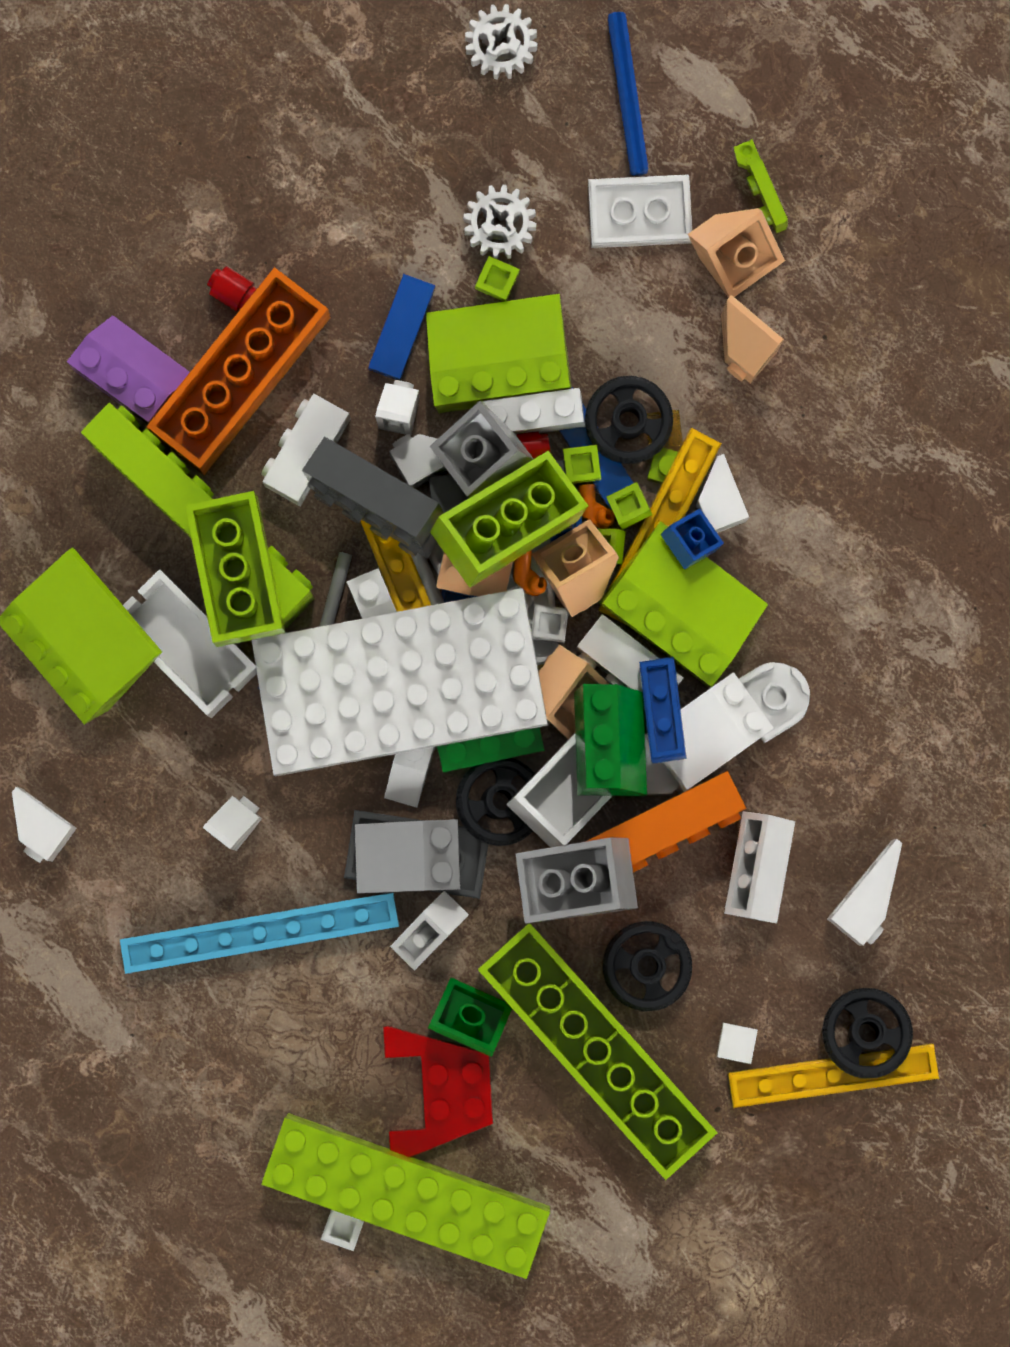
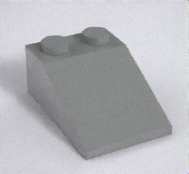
[355,819,461,893]
[515,837,638,924]

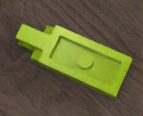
[734,139,788,233]

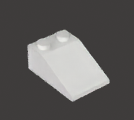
[645,672,774,792]

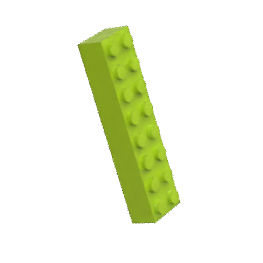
[81,402,315,628]
[478,923,718,1180]
[261,1113,550,1279]

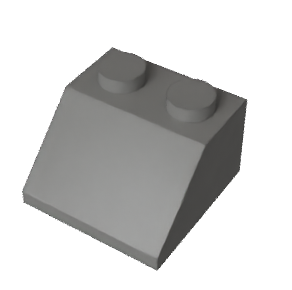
[430,401,534,498]

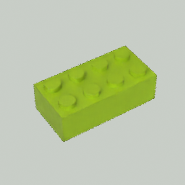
[430,450,588,588]
[185,491,286,647]

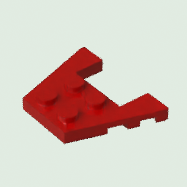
[383,1026,493,1157]

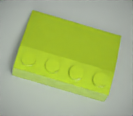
[426,294,572,413]
[598,521,768,687]
[0,548,162,725]

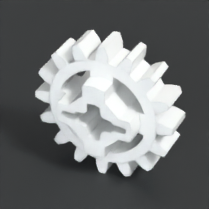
[465,4,538,80]
[463,185,537,259]

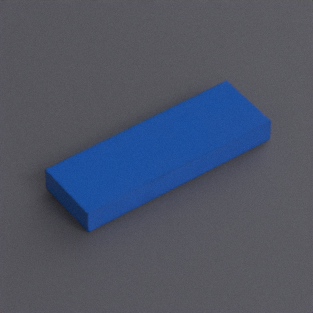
[368,274,435,381]
[639,657,687,764]

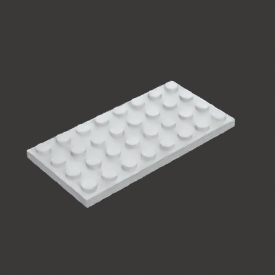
[252,588,548,776]

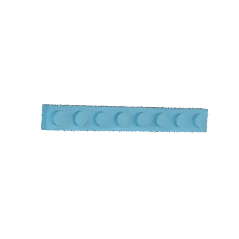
[120,893,399,974]

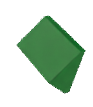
[428,977,512,1057]

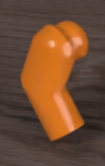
[578,484,615,529]
[513,550,547,596]

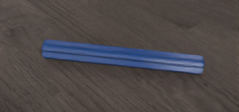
[608,12,649,176]

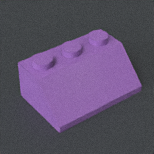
[67,315,190,425]

